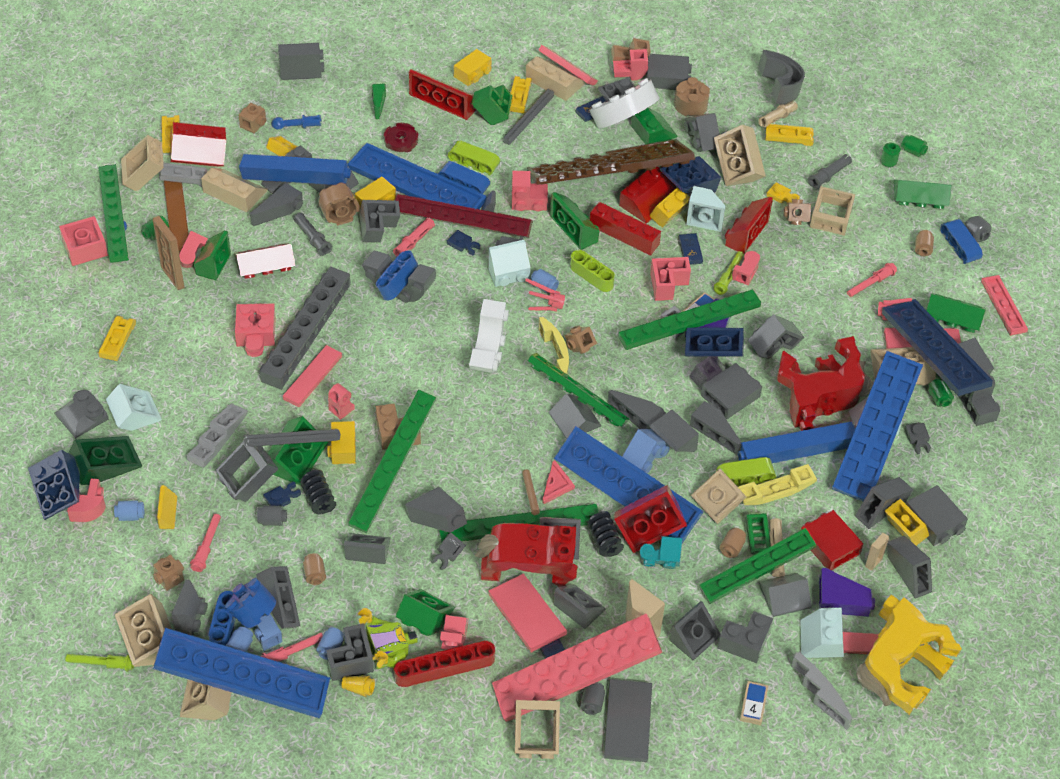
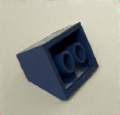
[685,328,744,357]

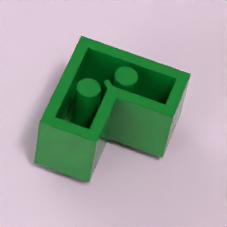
[472,85,513,125]

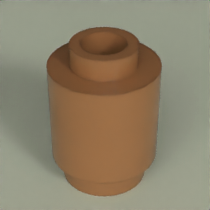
[915,230,934,256]
[720,528,746,558]
[303,553,326,585]

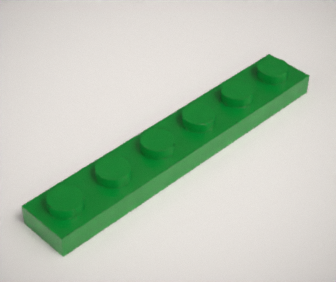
[527,353,630,427]
[699,528,816,604]

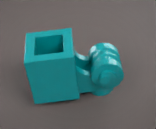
[640,536,682,569]

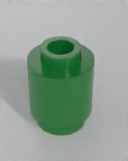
[901,135,928,157]
[881,143,901,168]
[141,215,169,241]
[928,379,954,407]

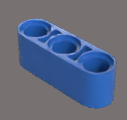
[438,161,490,194]
[940,219,983,264]
[376,251,419,301]
[209,591,236,646]

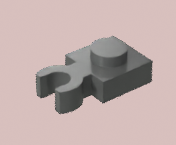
[905,423,931,454]
[431,533,466,570]

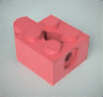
[235,304,276,357]

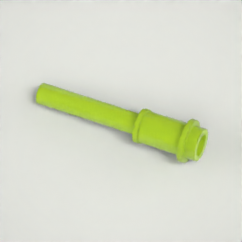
[714,251,744,295]
[66,654,134,672]

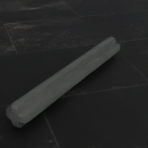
[503,89,554,145]
[244,429,341,447]

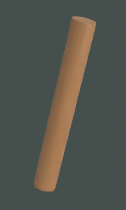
[522,469,540,515]

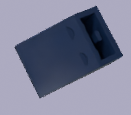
[660,156,722,194]
[28,450,80,520]

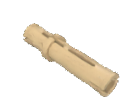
[759,101,798,128]
[769,518,785,577]

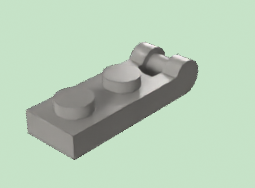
[159,163,207,187]

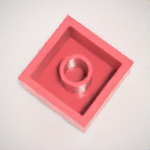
[59,216,108,266]

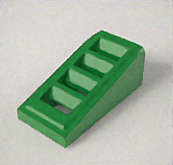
[372,83,386,119]
[745,513,771,554]

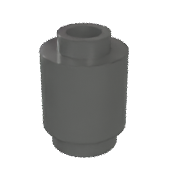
[257,505,287,526]
[580,682,605,715]

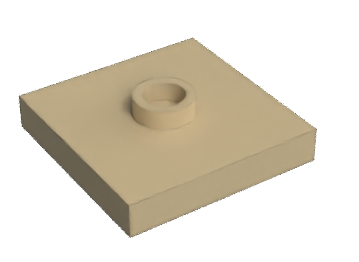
[691,469,747,524]

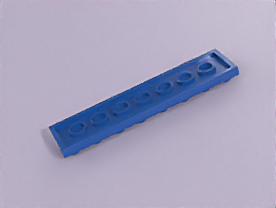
[348,143,486,209]
[554,426,704,544]
[153,628,330,719]

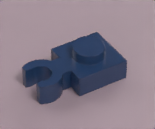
[447,230,481,256]
[263,482,301,507]

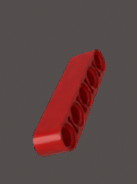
[394,641,496,687]

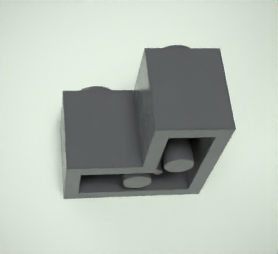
[684,113,720,152]
[359,200,400,243]
[748,314,804,359]
[959,369,1000,426]
[717,611,774,663]
[326,623,374,681]

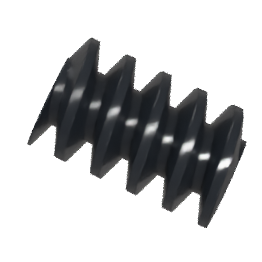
[300,469,336,515]
[587,511,624,557]

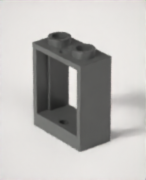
[215,441,278,502]

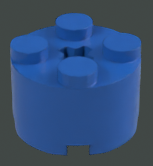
[225,578,276,628]

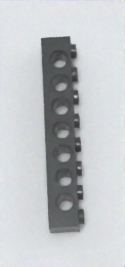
[259,267,351,390]

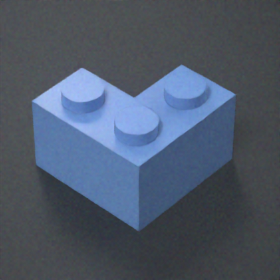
[622,429,670,473]

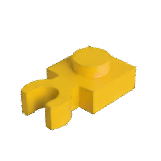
[766,182,800,204]

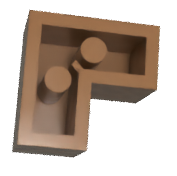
[375,403,421,450]

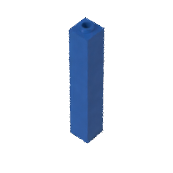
[239,154,351,185]
[738,421,855,463]

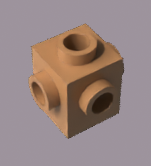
[239,103,266,133]
[784,199,811,225]
[564,325,597,354]
[153,554,184,591]

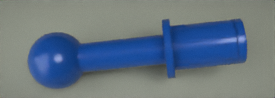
[271,115,322,129]

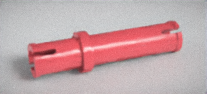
[393,218,435,257]

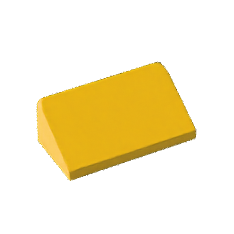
[266,136,298,156]
[157,485,177,529]

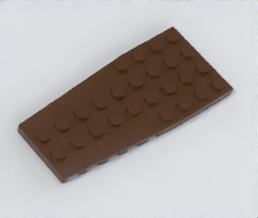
[527,139,695,185]

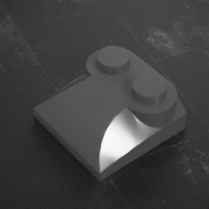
[54,390,109,439]
[172,579,208,636]

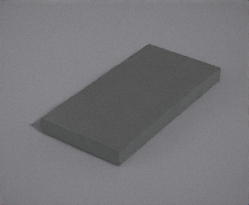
[604,679,652,763]

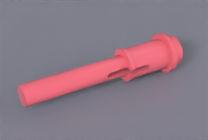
[847,263,897,297]
[190,514,221,572]
[260,633,323,662]

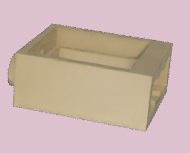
[121,135,164,191]
[810,186,855,236]
[515,700,560,759]

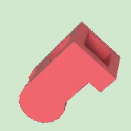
[179,231,208,268]
[732,251,760,286]
[328,383,355,420]

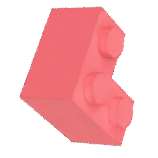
[512,171,548,212]
[650,257,691,301]

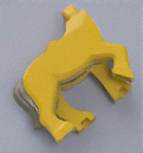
[856,594,962,715]

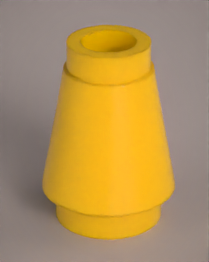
[342,676,375,697]

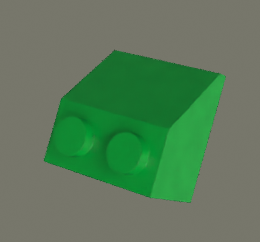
[631,108,678,144]
[193,230,231,281]
[395,589,456,636]

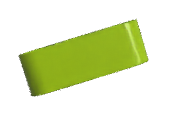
[448,141,500,175]
[570,250,615,292]
[716,457,776,487]

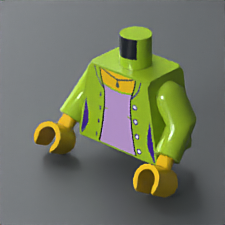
[358,608,418,670]

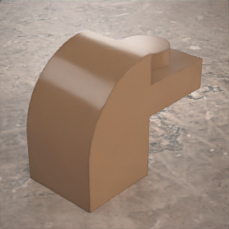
[611,38,651,61]

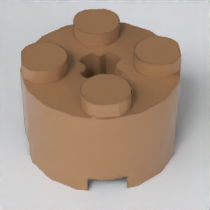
[674,77,710,116]
[319,182,359,226]

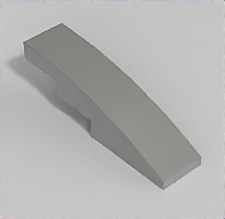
[187,403,248,468]
[791,652,852,730]

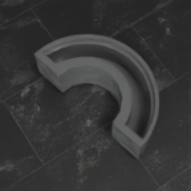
[758,50,805,105]
[362,250,436,303]

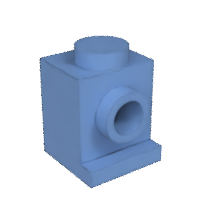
[254,614,283,651]

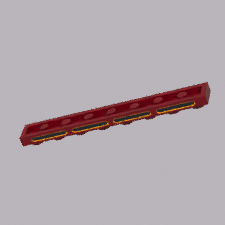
[395,194,533,238]

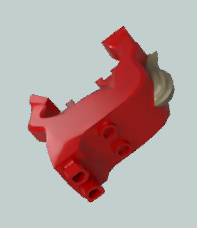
[777,336,873,431]
[475,523,578,587]

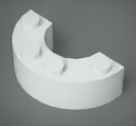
[589,78,660,129]
[469,299,509,373]

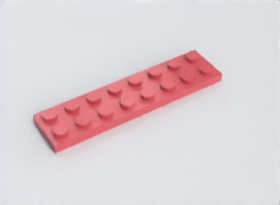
[492,613,663,722]

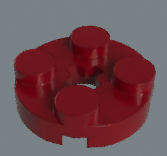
[384,123,419,153]

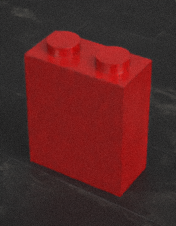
[801,510,864,571]

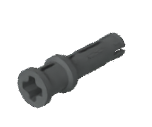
[808,154,852,190]
[294,213,333,256]

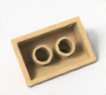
[526,56,586,101]
[714,125,766,186]
[201,168,268,212]
[871,347,936,385]
[625,579,665,638]
[114,594,172,667]
[180,680,232,720]

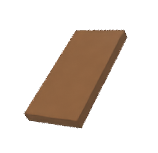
[153,216,185,290]

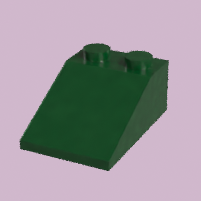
[68,436,142,485]

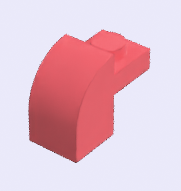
[613,49,648,80]
[67,479,106,522]
[440,615,469,649]

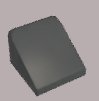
[481,191,496,212]

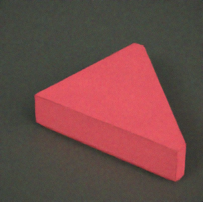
[542,460,575,504]

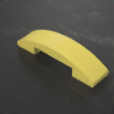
[538,317,569,375]
[738,464,817,505]

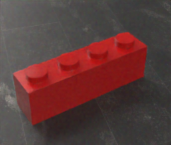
[590,201,661,256]

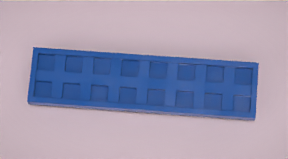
[832,351,923,502]

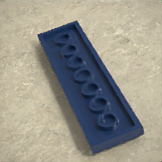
[882,299,993,396]

